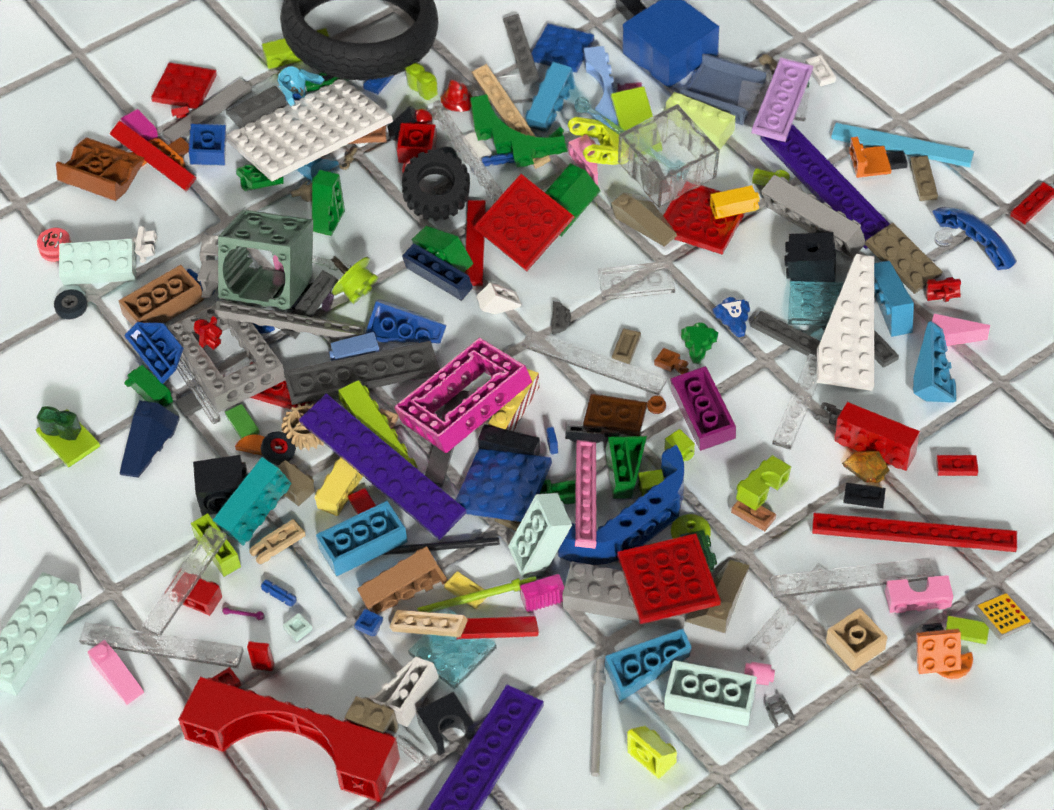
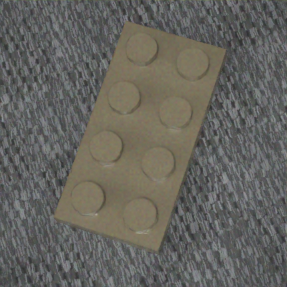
[865,223,943,294]

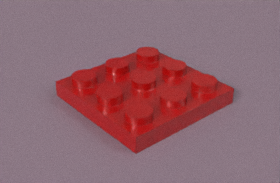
[151,62,217,109]

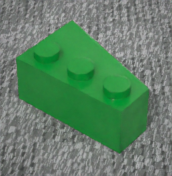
[411,226,474,273]

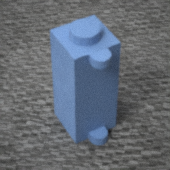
[328,332,380,361]

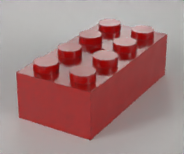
[835,402,920,471]

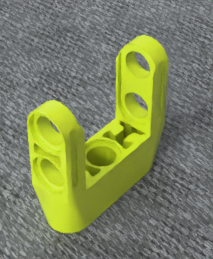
[567,117,631,165]

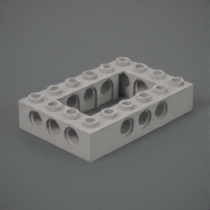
[168,300,285,412]

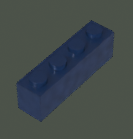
[402,243,473,301]

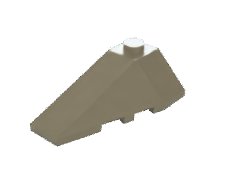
[611,193,677,246]
[686,560,750,633]

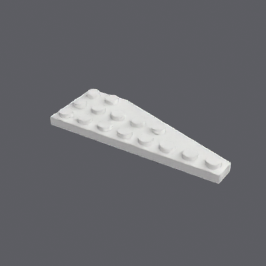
[816,254,874,391]

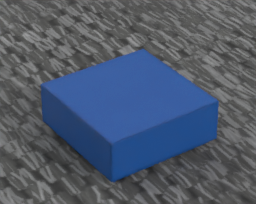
[546,427,558,455]

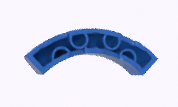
[932,207,1017,270]

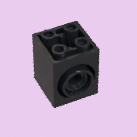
[784,232,836,286]
[193,455,248,516]

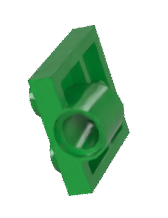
[236,165,284,191]

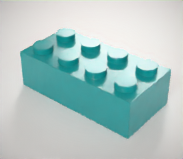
[213,457,292,546]

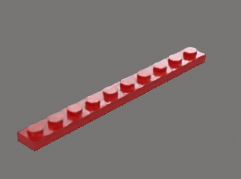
[812,513,1017,552]

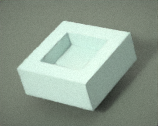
[283,613,312,642]

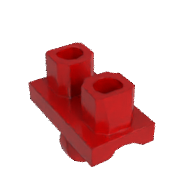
[926,277,961,302]
[193,316,222,350]

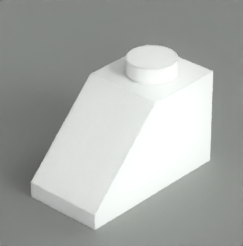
[476,282,522,314]

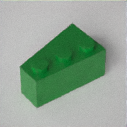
[312,170,345,236]
[606,436,647,499]

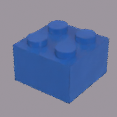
[189,124,226,165]

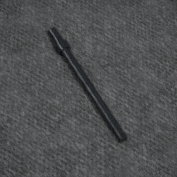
[382,536,500,555]

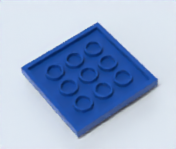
[455,449,552,522]

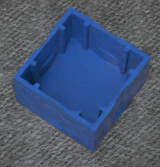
[623,0,719,88]

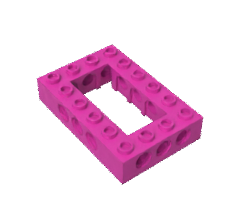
[394,338,532,453]

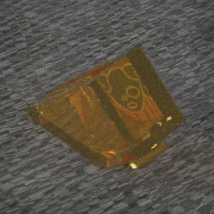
[842,451,890,483]

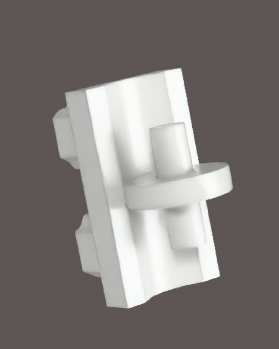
[132,226,157,263]

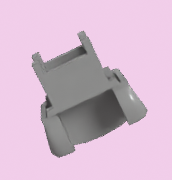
[197,233,225,300]

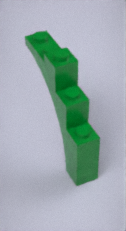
[471,94,568,168]

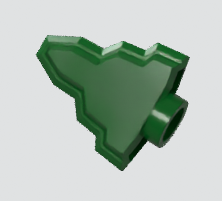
[681,322,719,364]

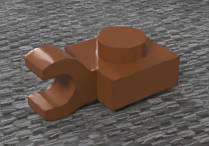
[654,348,689,374]

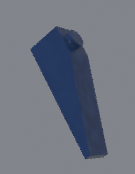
[120,400,180,478]

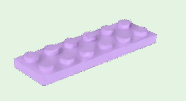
[752,58,814,142]

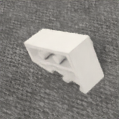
[368,657,439,727]

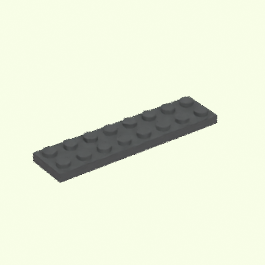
[283,341,440,405]

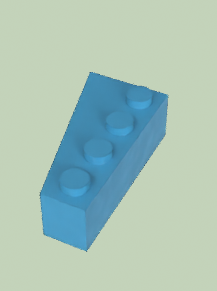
[525,62,576,132]

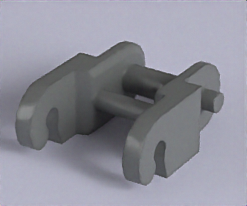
[815,402,842,425]
[766,698,795,728]

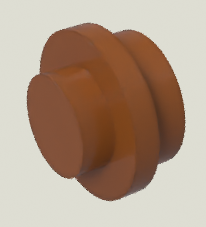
[647,396,666,414]

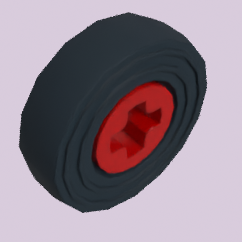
[260,431,296,465]

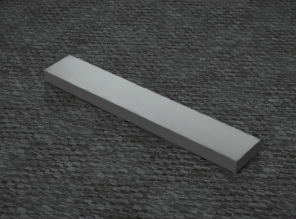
[163,79,252,143]

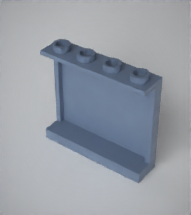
[679,54,767,125]

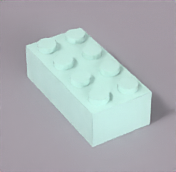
[59,239,136,285]
[508,493,572,578]
[665,661,757,726]

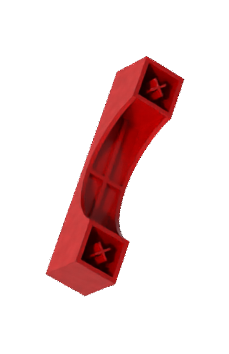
[178,676,400,802]

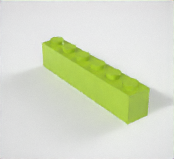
[338,380,417,468]

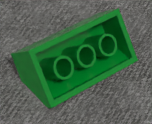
[545,163,600,237]

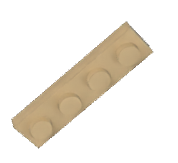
[389,610,468,637]

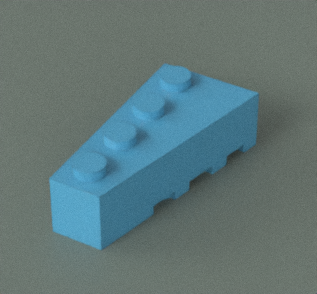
[874,261,914,337]
[605,629,691,702]

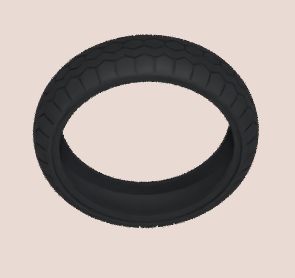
[280,0,438,80]

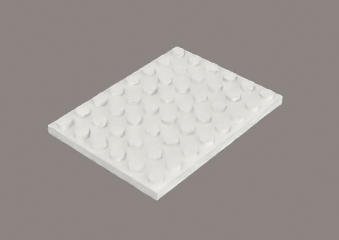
[226,79,393,181]

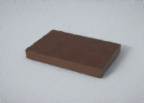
[583,394,647,436]

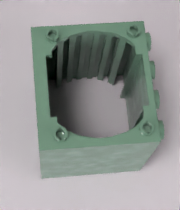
[218,209,313,310]

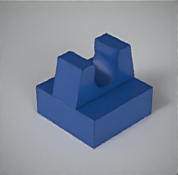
[354,609,383,637]

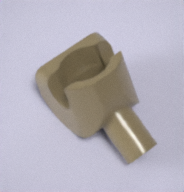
[290,181,312,202]

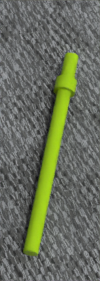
[417,576,537,612]

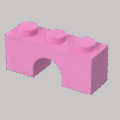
[885,575,953,613]

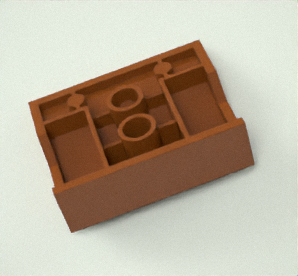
[56,137,144,201]

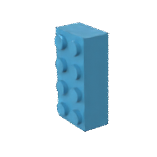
[316,501,408,577]

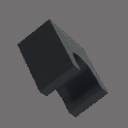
[416,692,475,756]

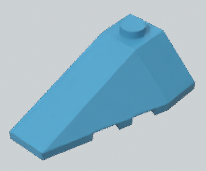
[913,321,956,403]

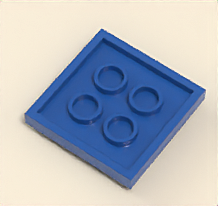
[532,23,595,73]

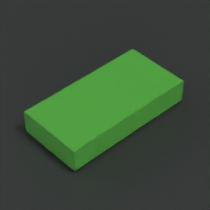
[225,404,260,439]

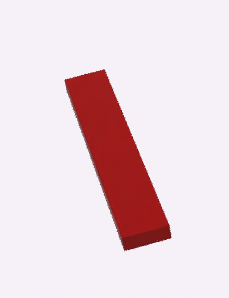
[109,120,197,192]
[465,200,486,286]

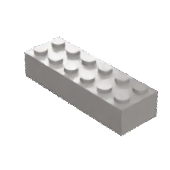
[761,175,866,259]
[562,561,688,629]

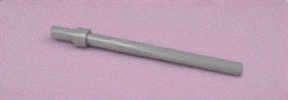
[591,659,606,777]

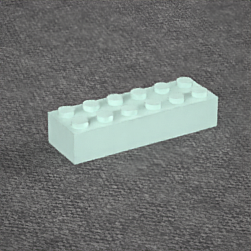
[0,572,82,696]

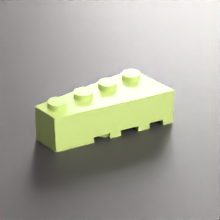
[666,92,735,152]

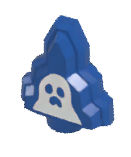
[713,297,750,337]

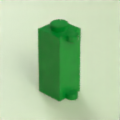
[124,365,173,407]

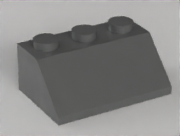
[226,86,287,128]

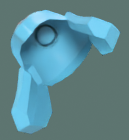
[278,66,324,106]

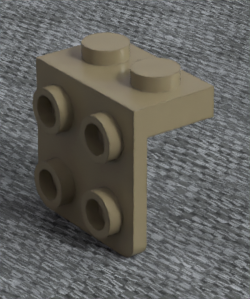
[344,696,399,734]

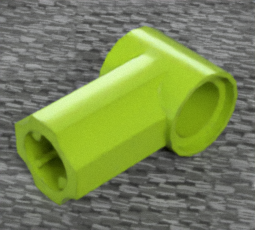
[752,168,790,186]

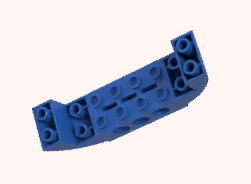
[558,445,684,565]

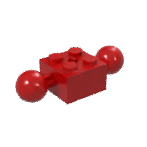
[397,109,437,175]

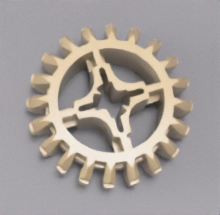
[281,402,324,451]

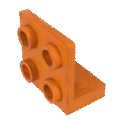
[849,137,891,178]

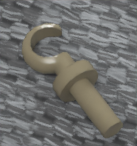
[339,147,357,170]

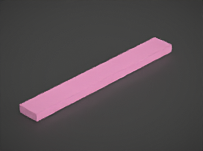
[575,440,596,548]

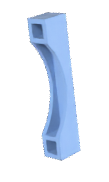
[584,46,618,127]

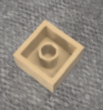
[826,608,888,671]

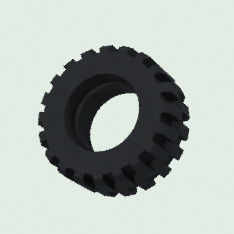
[402,149,470,221]

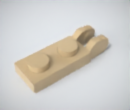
[249,519,306,564]

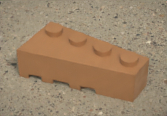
[357,546,448,614]

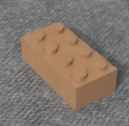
[118,265,204,326]

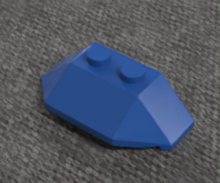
[124,322,184,384]

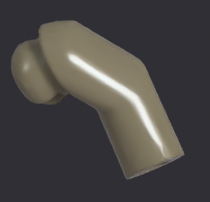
[759,54,778,75]

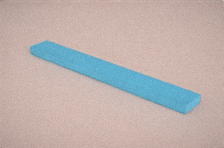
[831,123,974,168]

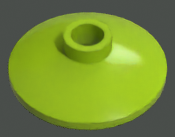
[671,514,711,546]

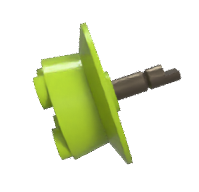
[332,256,379,304]

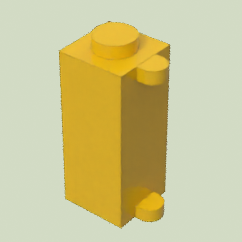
[710,185,760,219]

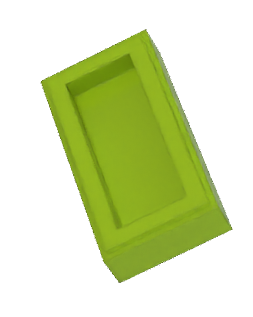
[946,616,989,644]

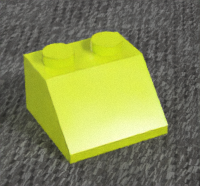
[627,726,677,779]

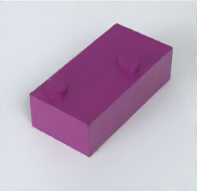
[670,366,736,451]

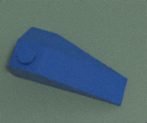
[365,299,447,343]

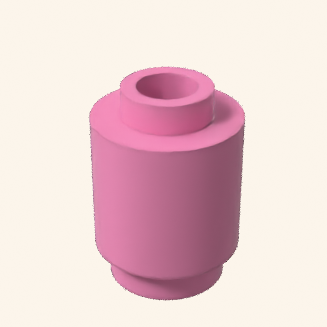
[744,662,775,686]

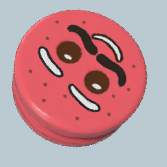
[37,228,72,262]

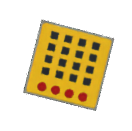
[973,592,1032,640]

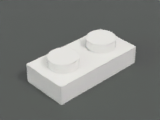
[805,55,836,87]

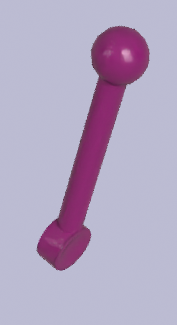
[222,607,264,620]

